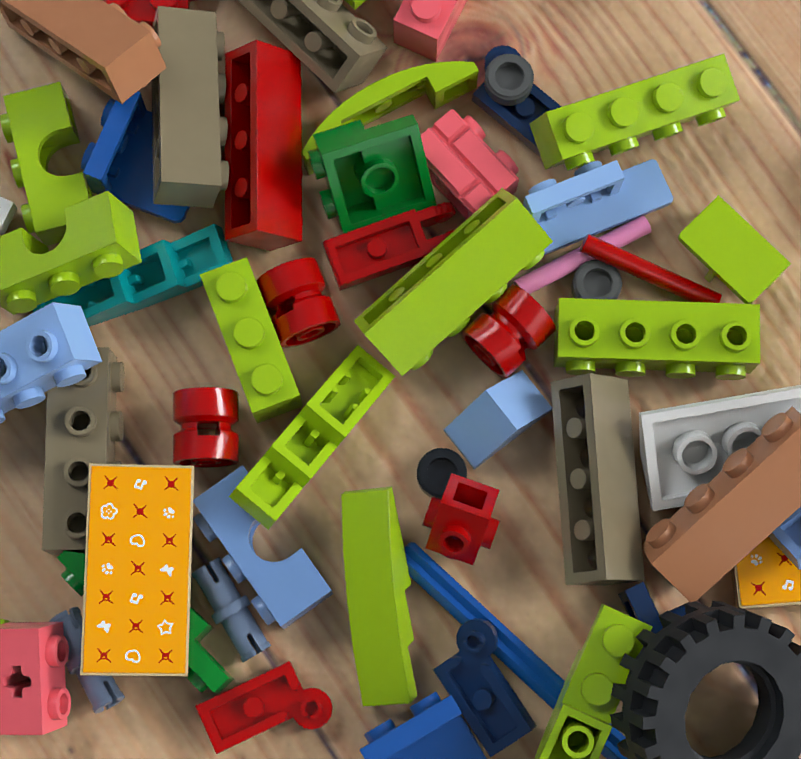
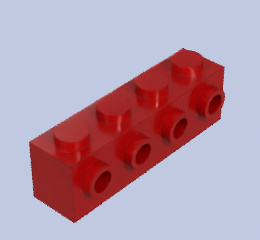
[225,39,303,251]

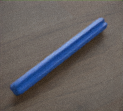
[404,542,628,759]

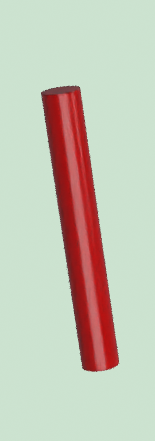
[580,234,722,303]

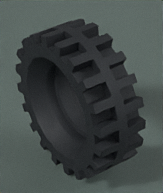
[610,601,801,759]

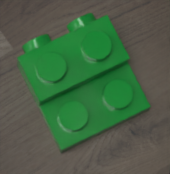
[308,114,437,234]

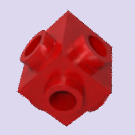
[422,473,500,565]

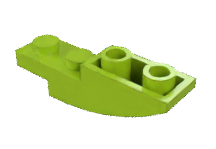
[534,604,653,759]

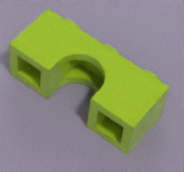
[0,82,93,246]
[0,191,142,315]
[200,257,303,424]

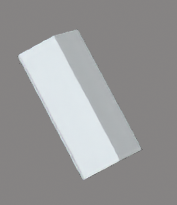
[639,385,801,511]

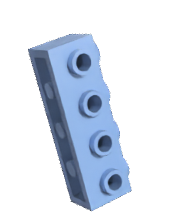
[0,302,102,424]

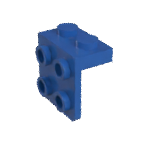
[81,91,190,224]
[360,692,487,759]

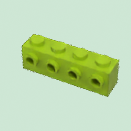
[529,54,740,171]
[354,188,553,376]
[554,298,760,380]

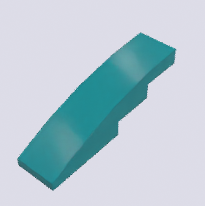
[32,224,233,327]

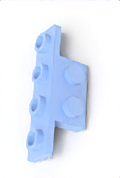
[523,159,673,255]

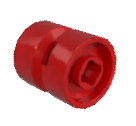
[257,257,341,348]
[461,284,556,379]
[173,387,239,468]

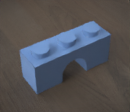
[193,465,334,629]

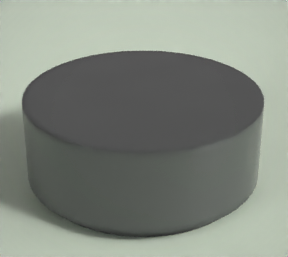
[484,54,534,106]
[571,260,622,300]

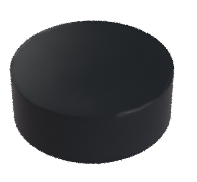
[417,448,467,499]

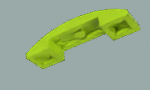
[302,61,479,175]

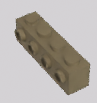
[238,0,388,93]
[151,6,229,208]
[42,347,125,555]
[551,373,645,586]

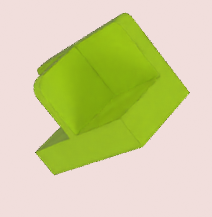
[678,195,791,304]

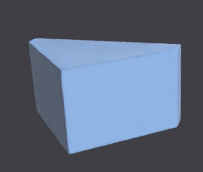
[444,370,552,470]

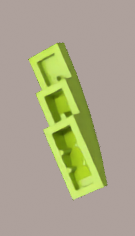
[229,345,396,530]
[341,486,418,707]

